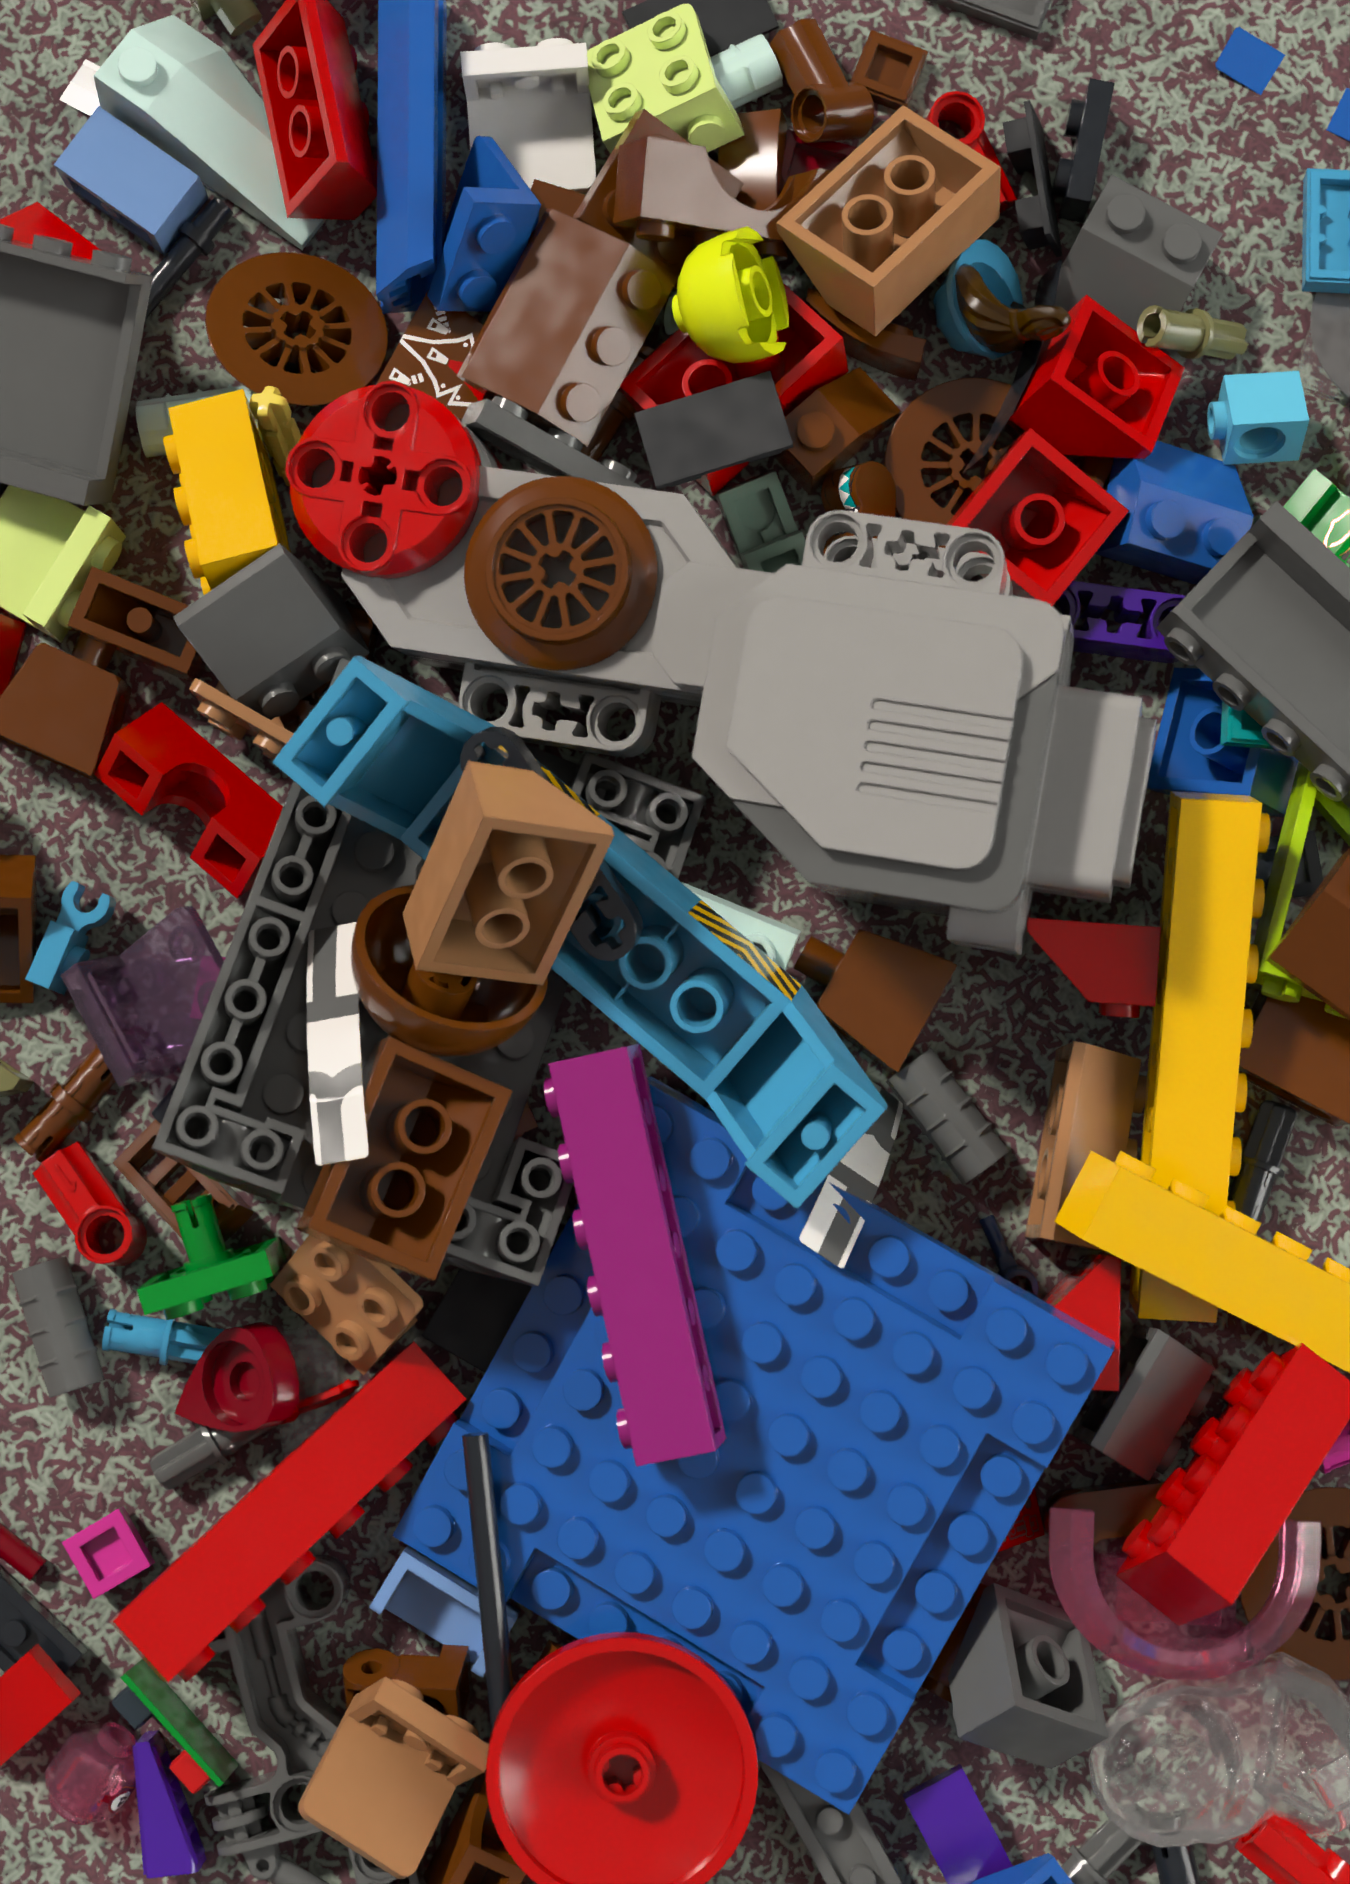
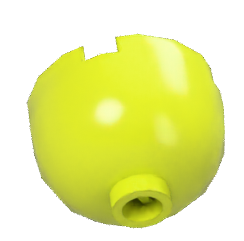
[672,226,789,363]

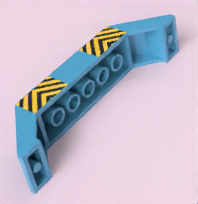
[272,655,888,1209]

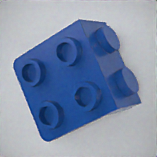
[427,136,541,312]

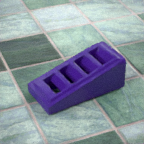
[133,1730,206,1879]

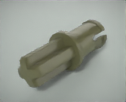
[1137,305,1249,360]

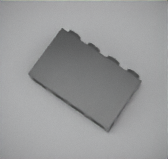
[1156,501,1350,808]

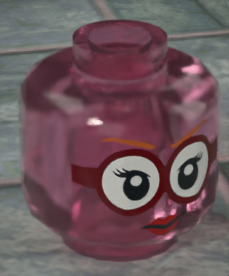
[44,1722,137,1825]

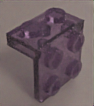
[60,906,224,1087]

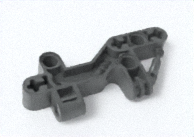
[204,1518,427,1884]

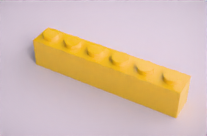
[1054,1150,1350,1373]

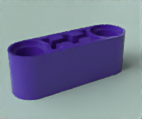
[1055,581,1186,663]

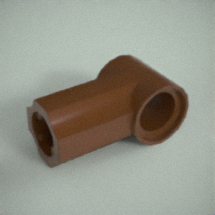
[769,19,874,143]

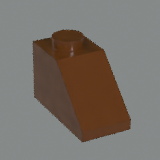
[773,367,902,495]
[67,566,206,683]

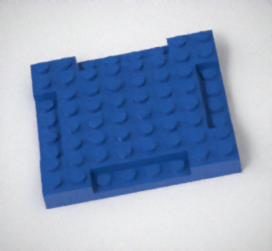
[392,1076,1115,1815]

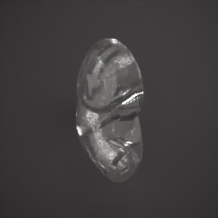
[1088,1651,1350,1847]

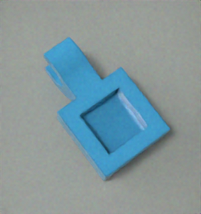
[25,881,116,995]

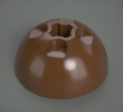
[351,885,548,1057]

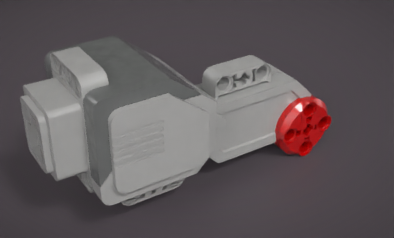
[286,381,1157,955]

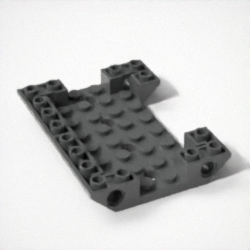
[152,658,706,1287]

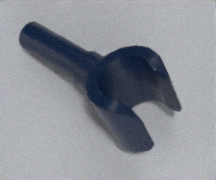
[979,1215,1039,1296]

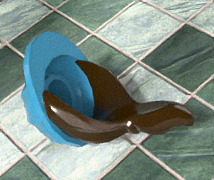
[933,239,1072,360]

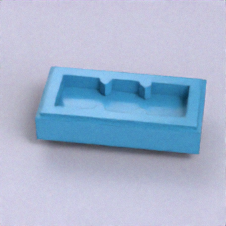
[1302,168,1350,294]

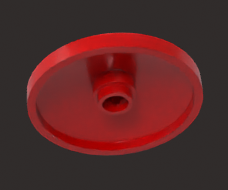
[486,1632,758,1884]

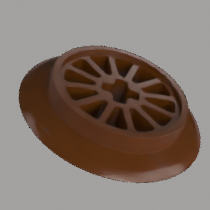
[205,252,388,406]
[884,377,1066,548]
[464,476,658,671]
[1240,1487,1350,1680]

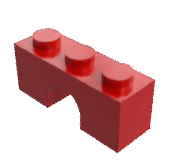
[94,702,283,899]

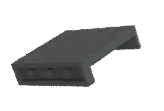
[0,224,153,506]

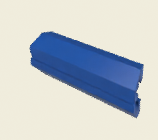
[376,0,447,314]

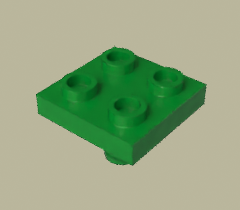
[137,1193,287,1320]

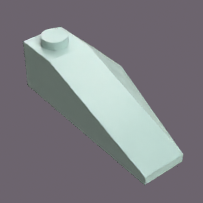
[93,15,326,250]

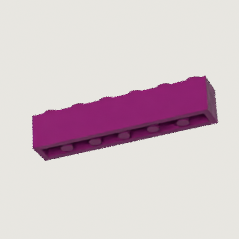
[544,1043,726,1466]

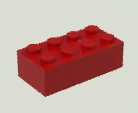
[1116,1343,1350,1626]

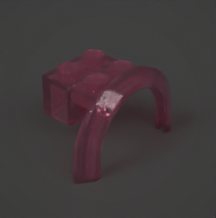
[1049,1507,1322,1680]

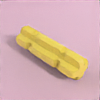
[249,386,301,486]

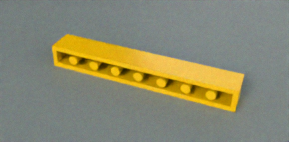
[1129,791,1270,1323]

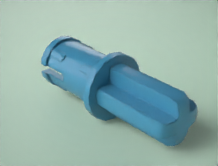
[102,1309,224,1366]

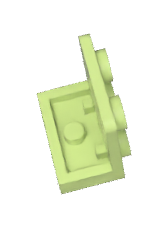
[587,4,744,154]
[0,485,126,643]

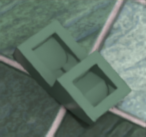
[715,470,806,573]

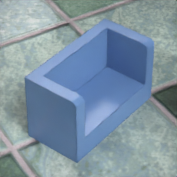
[54,106,209,256]
[369,1545,520,1678]

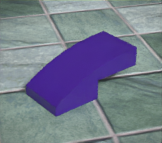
[902,1764,1012,1884]

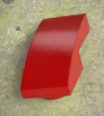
[0,1644,81,1767]

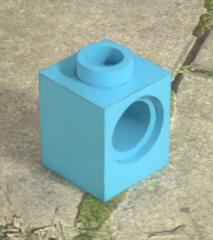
[1207,371,1309,465]

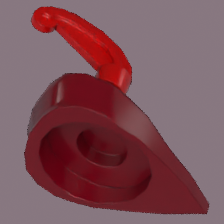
[174,1322,360,1433]

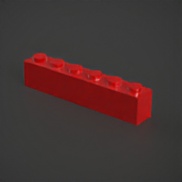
[110,1341,466,1682]

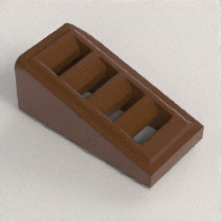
[113,1119,254,1242]

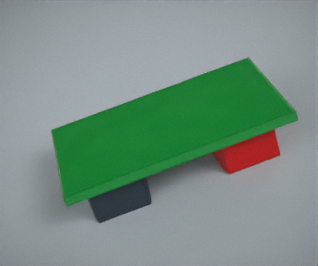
[112,1659,239,1794]

